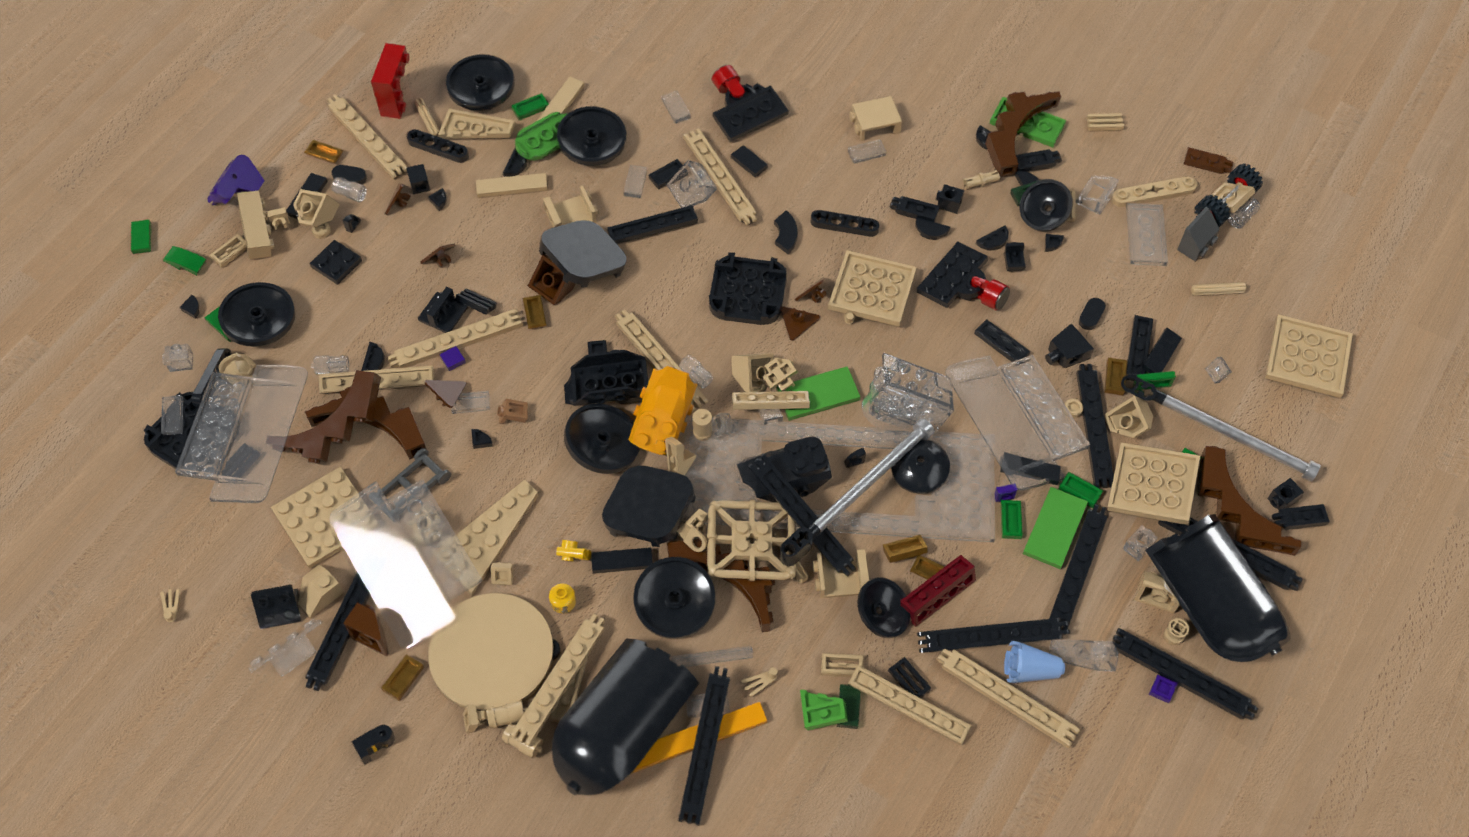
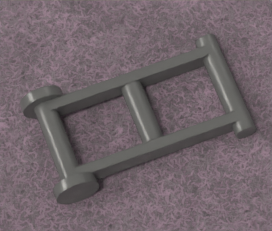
[369,448,451,523]

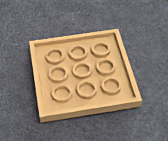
[828,250,917,327]
[1265,314,1353,398]
[1107,442,1200,525]
[271,467,380,569]

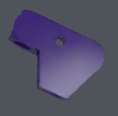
[207,155,265,205]

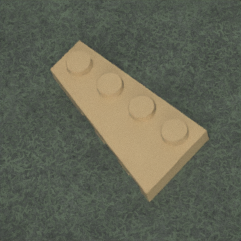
[438,109,515,139]

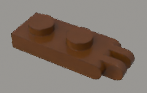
[1184,147,1233,174]

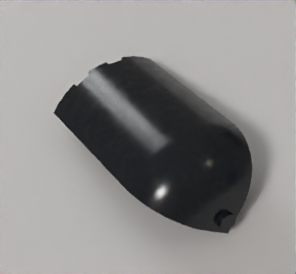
[1145,514,1290,662]
[552,638,700,795]

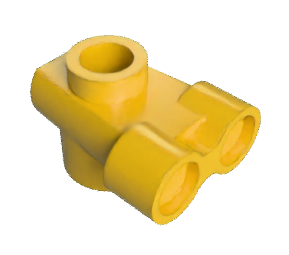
[556,540,591,562]

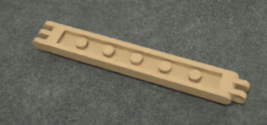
[327,94,407,179]
[683,128,756,225]
[388,309,523,368]
[615,309,708,412]
[510,614,605,747]
[937,649,1080,748]

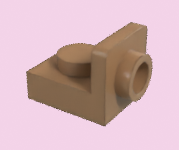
[497,398,528,424]

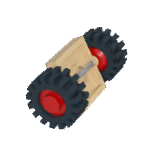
[1194,163,1263,227]

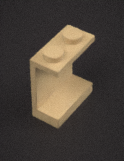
[849,96,902,141]
[543,185,598,228]
[813,549,869,598]

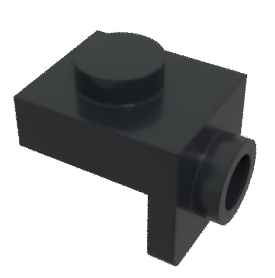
[1004,242,1026,271]

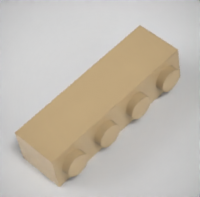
[237,191,274,259]

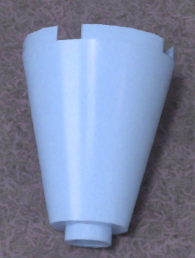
[1004,641,1065,683]

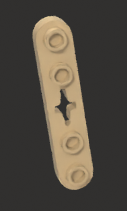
[1112,177,1197,207]

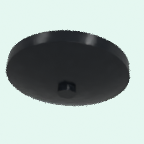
[446,54,515,110]
[557,106,626,166]
[218,282,295,347]
[564,403,640,474]
[633,557,716,639]

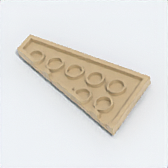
[433,480,538,597]

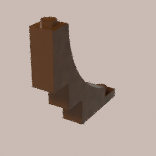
[1198,446,1301,556]

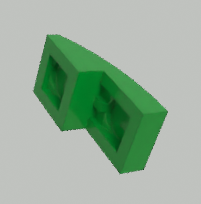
[163,246,206,276]

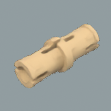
[963,170,1000,190]

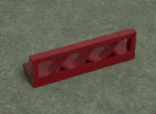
[900,555,976,627]

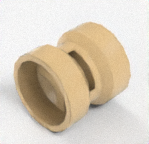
[1164,618,1189,645]

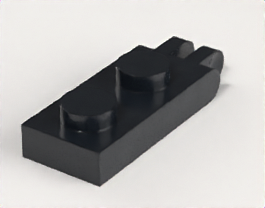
[1016,149,1062,172]
[889,196,940,222]
[1272,504,1330,530]

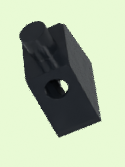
[1045,324,1094,368]

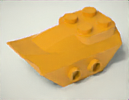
[628,366,698,456]

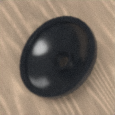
[1019,179,1073,231]
[891,439,950,494]
[857,577,911,638]

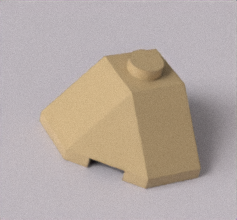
[293,189,339,227]
[731,353,774,392]
[1104,396,1153,438]
[298,565,344,618]
[1134,571,1179,614]

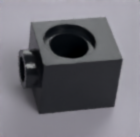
[406,164,431,195]
[936,184,965,214]
[1267,478,1304,510]

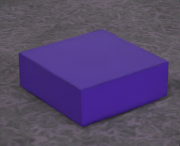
[439,346,466,371]
[994,484,1017,502]
[1149,674,1177,704]

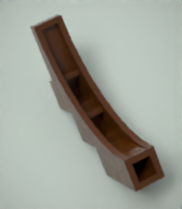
[985,91,1061,177]
[267,370,381,464]
[305,387,426,460]
[667,538,775,632]

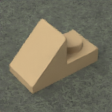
[665,437,696,476]

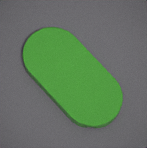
[515,112,567,160]

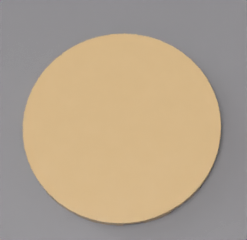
[428,593,554,712]

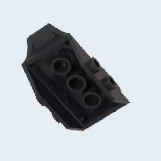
[564,350,649,406]
[737,436,832,502]

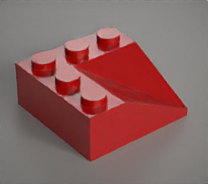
[371,43,410,119]

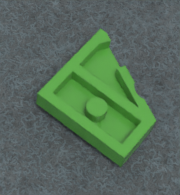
[800,690,848,731]

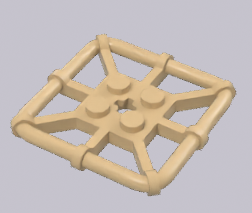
[706,499,797,581]

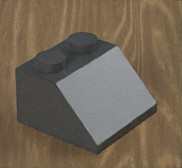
[1177,207,1220,261]

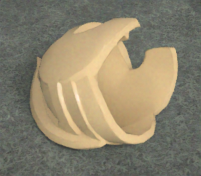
[219,353,258,387]

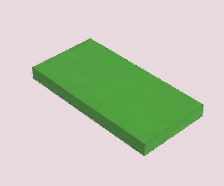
[989,97,1066,147]
[776,366,861,421]
[1023,487,1088,569]

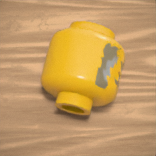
[549,583,576,614]

